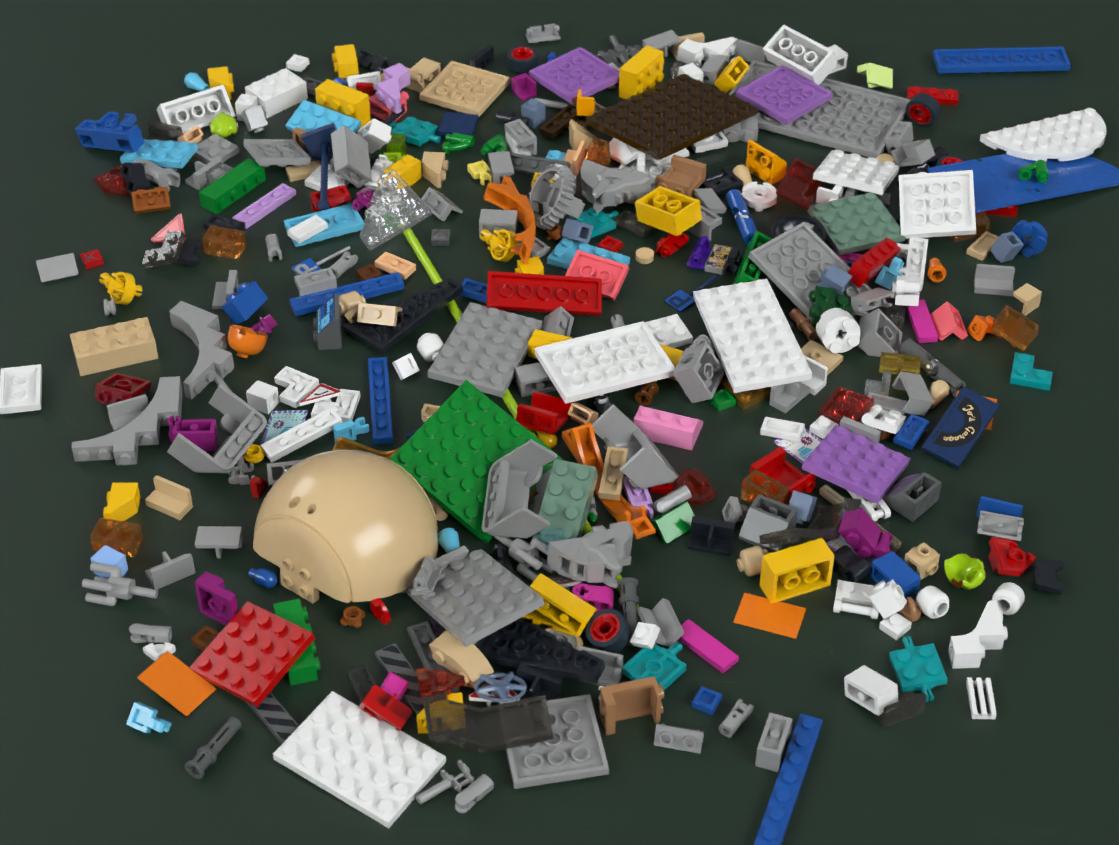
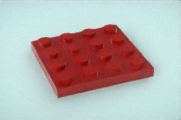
[189,601,315,707]

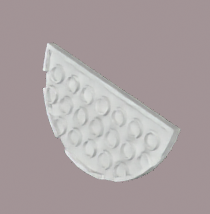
[980,108,1106,162]

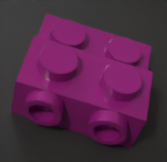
[195,572,238,626]

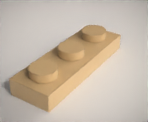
[598,447,628,501]

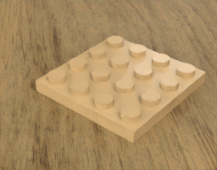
[419,61,510,117]

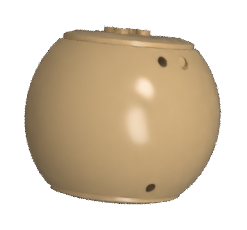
[253,450,438,604]

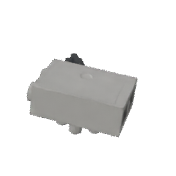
[330,125,378,188]

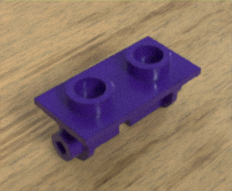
[686,236,713,270]

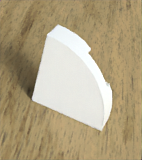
[143,642,176,661]

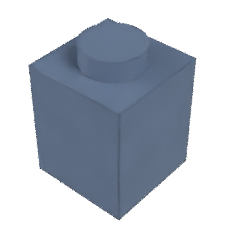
[521,98,545,129]
[561,219,594,244]
[990,231,1024,263]
[819,264,852,295]
[789,490,817,524]

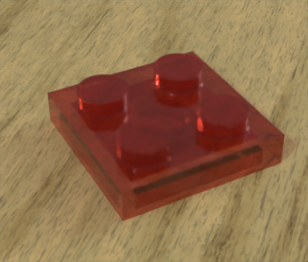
[818,387,874,425]

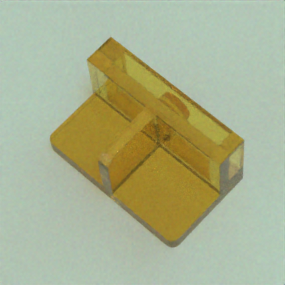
[878,352,921,378]

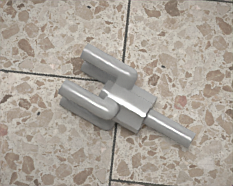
[494,536,556,582]
[82,562,158,606]

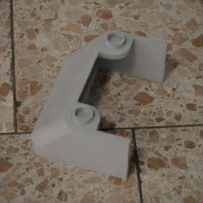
[167,384,267,473]
[592,404,679,489]
[482,439,557,538]

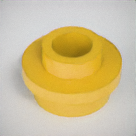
[244,444,264,463]

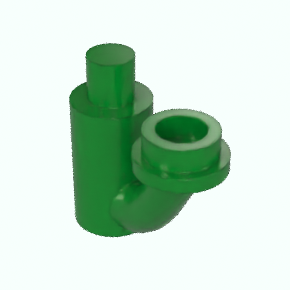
[442,132,475,154]
[480,134,507,155]
[1018,160,1049,183]

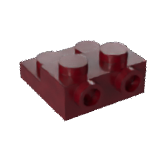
[95,372,151,405]

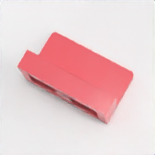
[930,302,968,341]

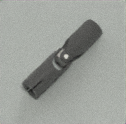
[899,339,966,397]

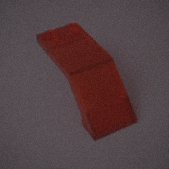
[775,157,822,210]

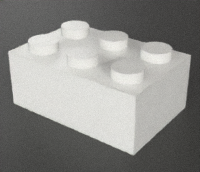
[245,68,308,118]

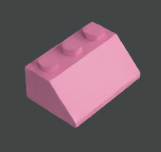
[634,406,703,451]

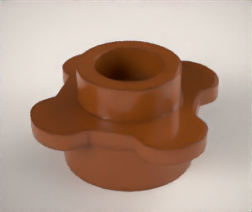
[546,224,564,241]
[340,606,365,628]

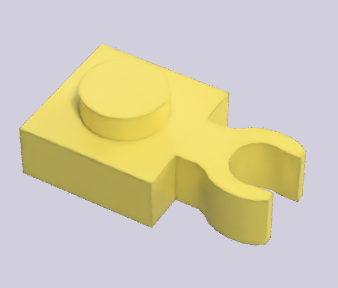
[467,160,492,185]

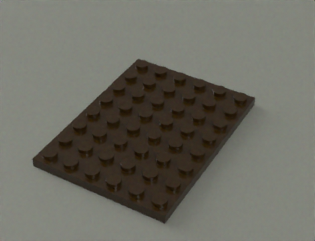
[586,74,757,160]

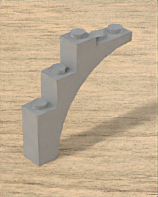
[169,301,234,400]
[72,376,183,465]

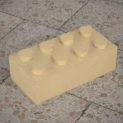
[70,317,158,376]

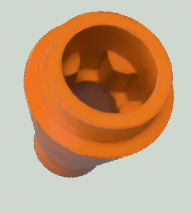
[928,258,947,282]

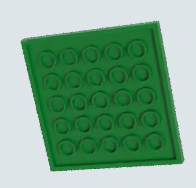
[390,380,562,544]

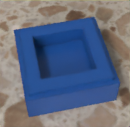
[691,686,722,716]

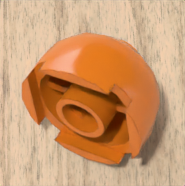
[227,325,268,358]

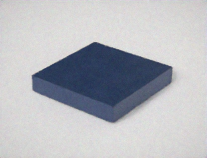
[438,112,478,137]

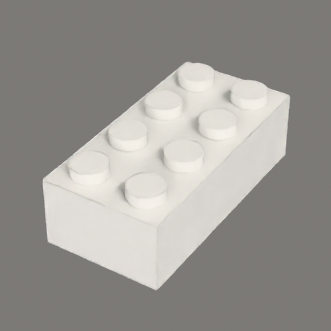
[763,25,838,85]

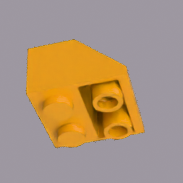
[746,140,787,185]

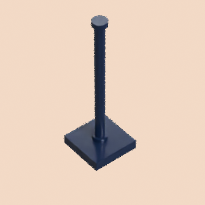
[301,122,337,210]

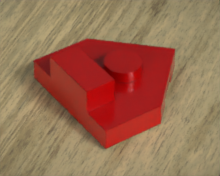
[988,537,1036,576]

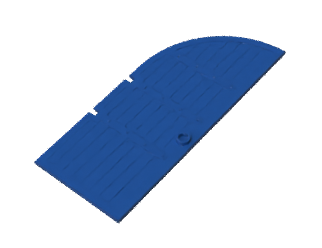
[927,154,1119,213]

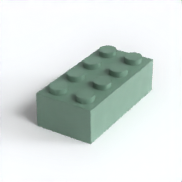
[532,459,598,545]

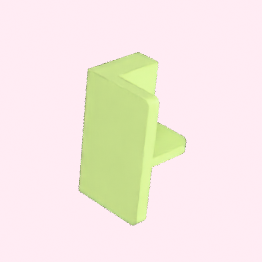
[857,63,893,89]

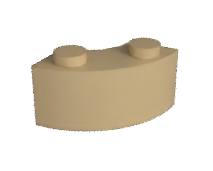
[429,630,494,688]

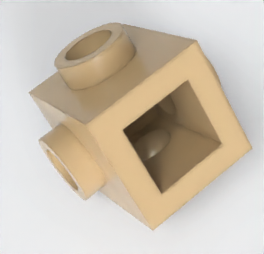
[904,543,940,580]

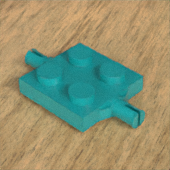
[389,116,441,146]
[565,207,619,238]
[889,636,947,702]
[621,642,686,690]

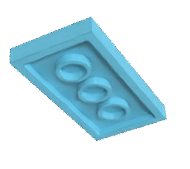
[286,100,362,133]
[120,139,198,168]
[284,203,365,247]
[547,237,630,270]

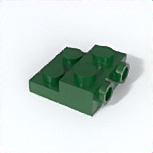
[809,286,851,326]

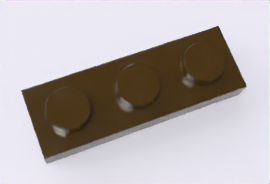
[539,104,581,139]

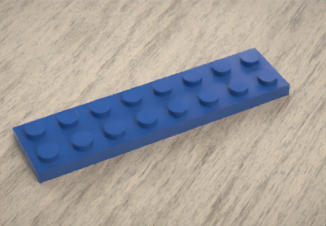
[933,47,1071,74]

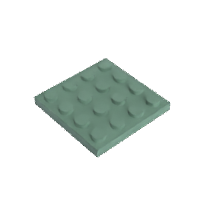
[808,193,906,256]

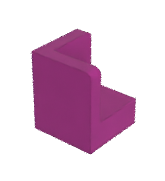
[511,73,537,101]

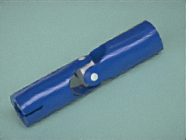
[726,189,757,245]

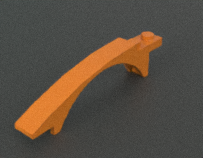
[484,176,536,264]
[562,423,656,540]

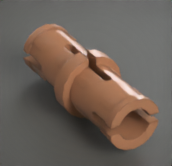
[789,308,818,341]

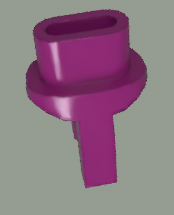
[251,314,278,334]

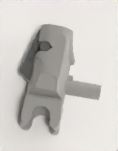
[133,158,180,191]

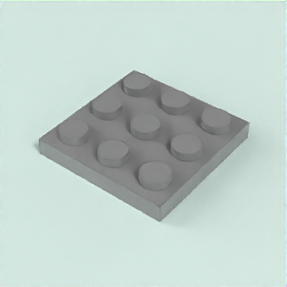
[243,139,311,167]

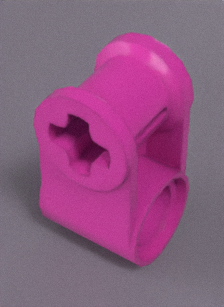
[572,583,615,614]

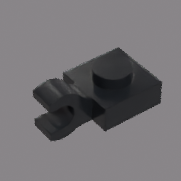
[723,246,742,277]

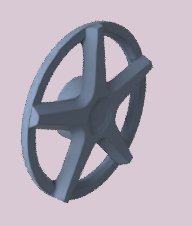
[474,672,527,702]

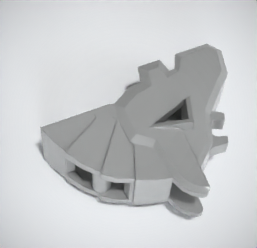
[581,159,651,213]
[547,521,633,588]

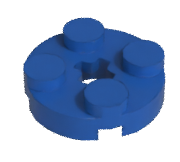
[1011,220,1048,257]

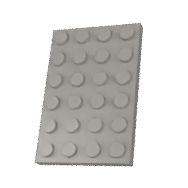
[748,222,872,321]
[428,302,542,398]
[406,549,545,647]

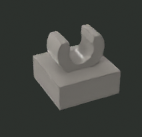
[722,496,748,524]

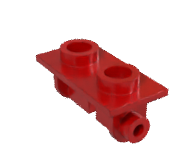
[654,233,689,258]

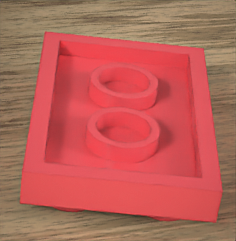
[565,250,629,301]

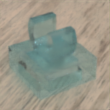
[541,528,564,552]

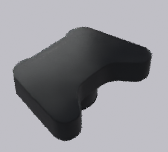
[175,239,204,266]
[1034,560,1065,595]

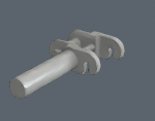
[228,456,255,485]
[416,760,475,805]

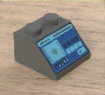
[313,294,342,350]

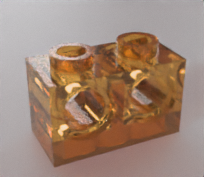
[202,225,247,259]
[90,518,143,558]

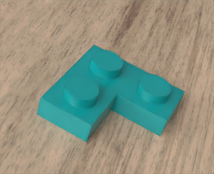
[1009,352,1053,391]

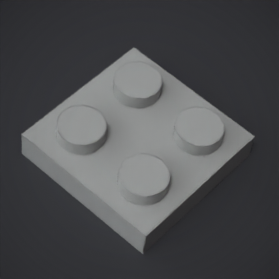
[193,134,240,164]

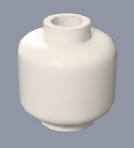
[417,333,444,362]
[992,582,1025,615]
[916,586,949,619]

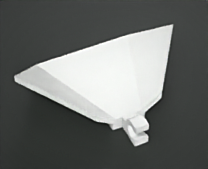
[603,138,689,170]

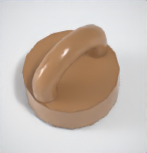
[899,597,922,622]

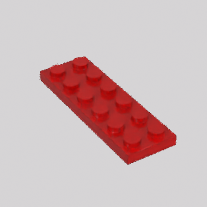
[486,271,602,316]

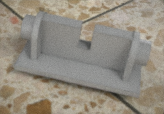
[525,24,560,43]
[411,556,443,596]
[654,723,704,754]

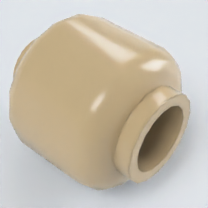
[339,291,366,318]
[737,545,768,577]

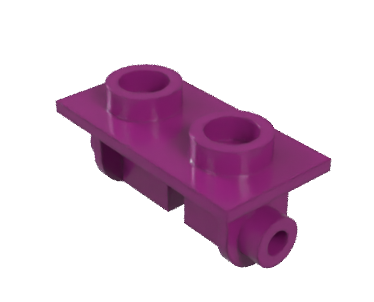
[352,187,378,210]

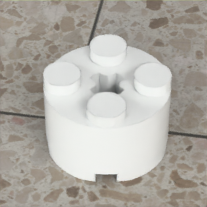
[816,308,860,354]

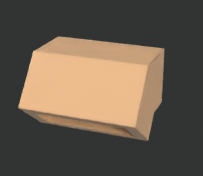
[178,126,204,143]
[568,403,598,425]

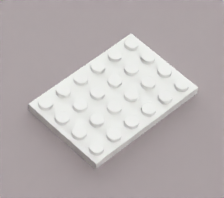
[535,321,675,404]
[273,691,446,828]

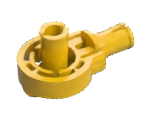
[479,229,519,262]
[99,272,142,305]

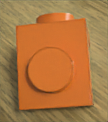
[966,315,1002,341]

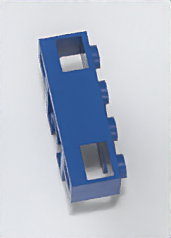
[75,111,145,153]

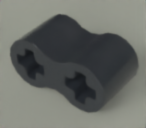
[121,162,150,194]
[832,545,872,583]

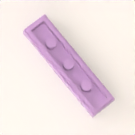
[232,183,296,229]

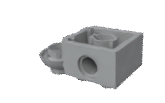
[673,334,724,403]

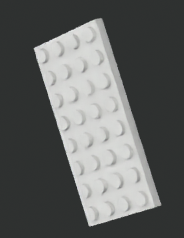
[693,279,812,393]

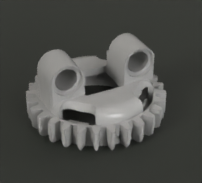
[528,163,585,230]

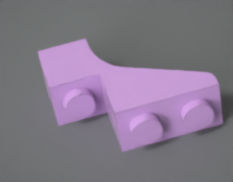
[376,63,410,114]

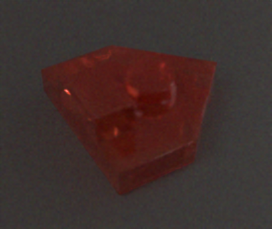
[94,165,130,197]
[672,468,717,506]
[415,668,465,701]

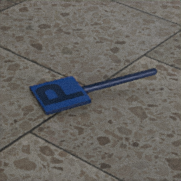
[664,275,718,313]

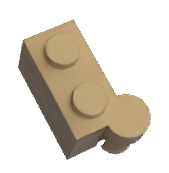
[406,58,440,93]

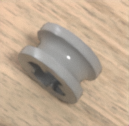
[104,298,116,316]

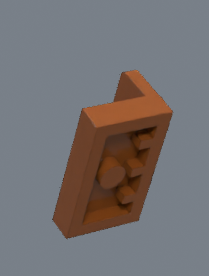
[131,187,171,214]

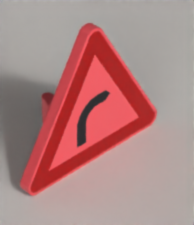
[151,214,186,242]

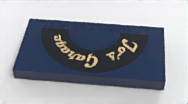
[922,386,999,469]

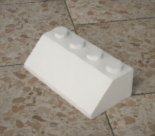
[156,85,236,137]

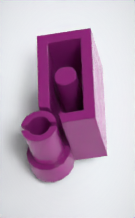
[167,416,218,451]
[838,508,893,559]

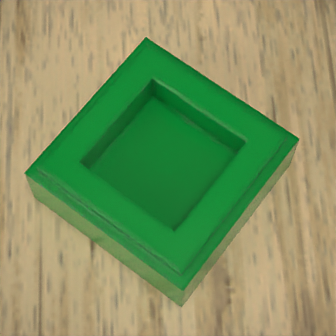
[709,388,736,411]

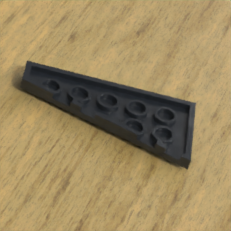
[341,278,464,355]
[475,618,605,684]

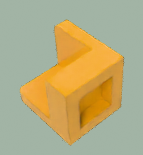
[577,89,595,116]

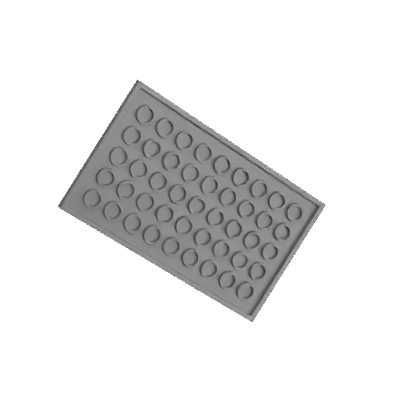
[729,60,910,158]

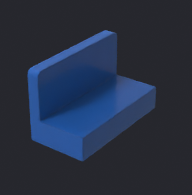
[976,496,1023,517]

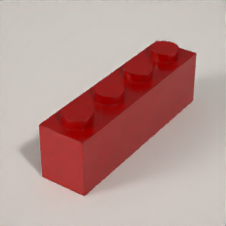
[848,237,901,288]

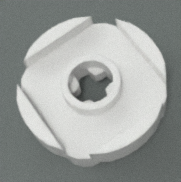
[741,182,777,212]

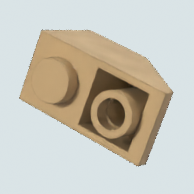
[422,152,448,188]

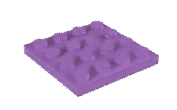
[529,47,619,104]
[736,65,833,125]
[801,425,910,504]

